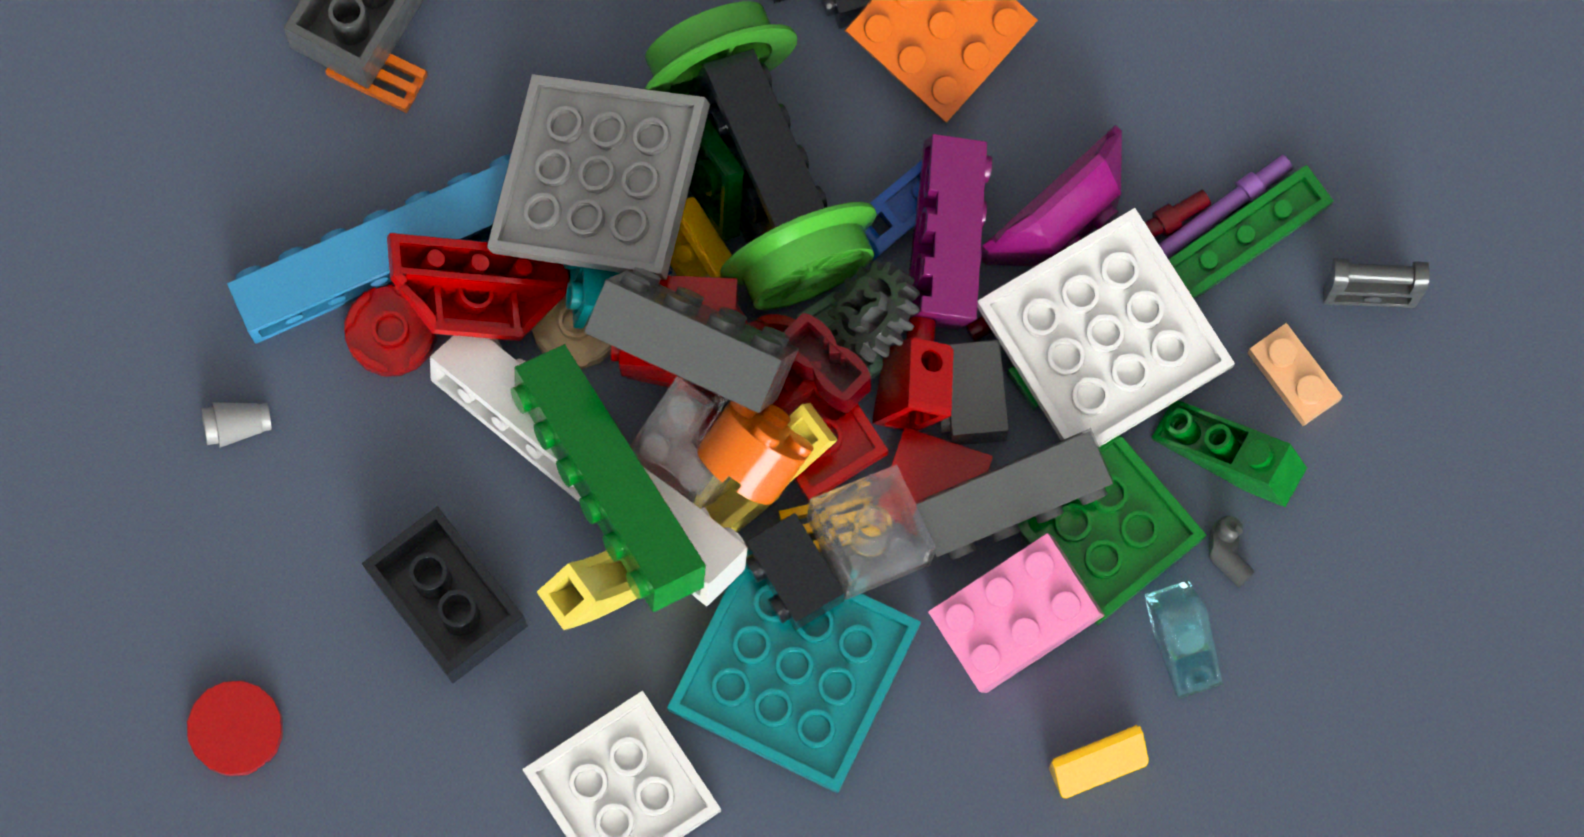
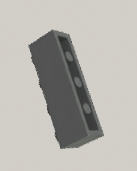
[915,428,1113,560]

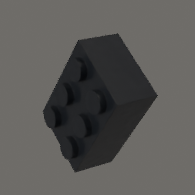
[361,506,528,683]

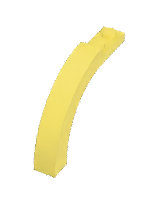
[537,403,838,630]

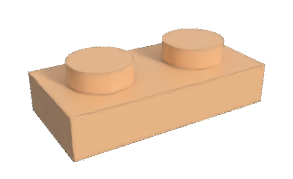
[1247,323,1342,426]

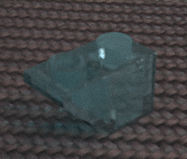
[1145,580,1223,699]

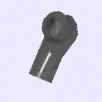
[1209,516,1255,588]

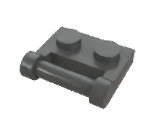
[1323,258,1430,308]

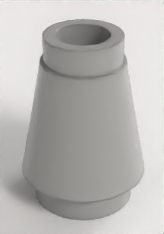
[201,402,272,448]

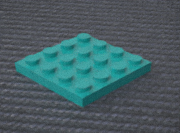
[667,553,921,794]

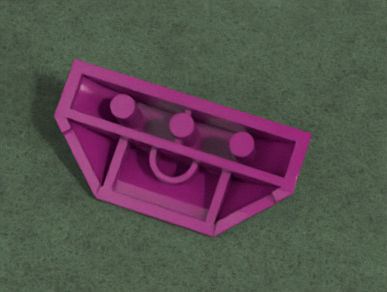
[981,125,1122,266]

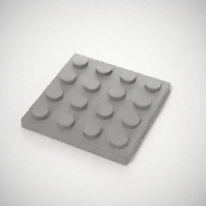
[487,74,710,280]

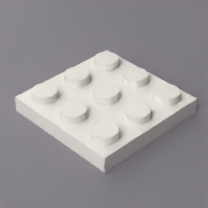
[522,691,721,837]

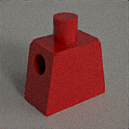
[872,317,954,431]

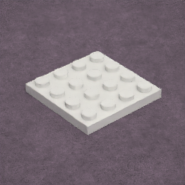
[977,208,1235,447]

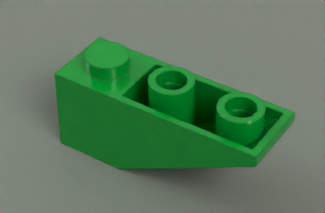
[1151,400,1307,507]

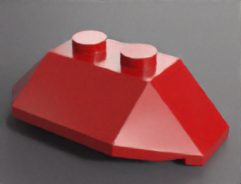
[387,233,569,341]

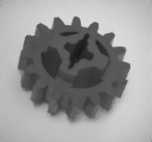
[828,261,920,362]

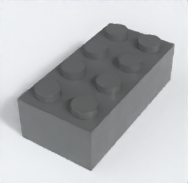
[283,0,424,89]
[584,267,799,413]

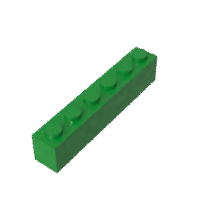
[511,344,706,612]

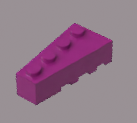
[909,134,992,330]

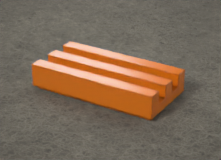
[325,54,428,113]

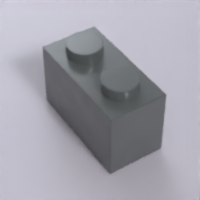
[940,340,1009,445]

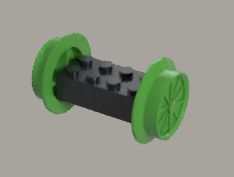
[644,1,877,310]

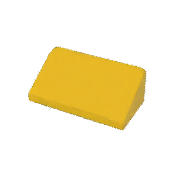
[670,197,732,278]
[1049,725,1149,798]

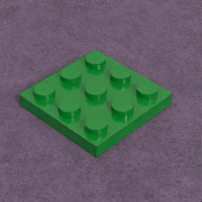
[1018,435,1206,626]

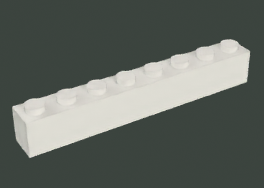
[430,335,748,606]

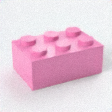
[928,533,1105,693]

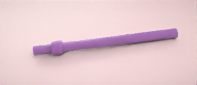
[1159,155,1293,259]

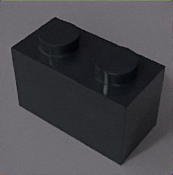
[745,513,845,631]

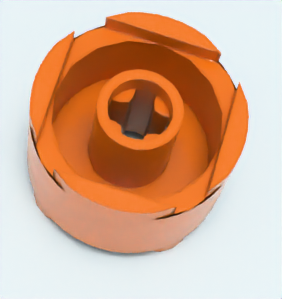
[697,400,814,505]

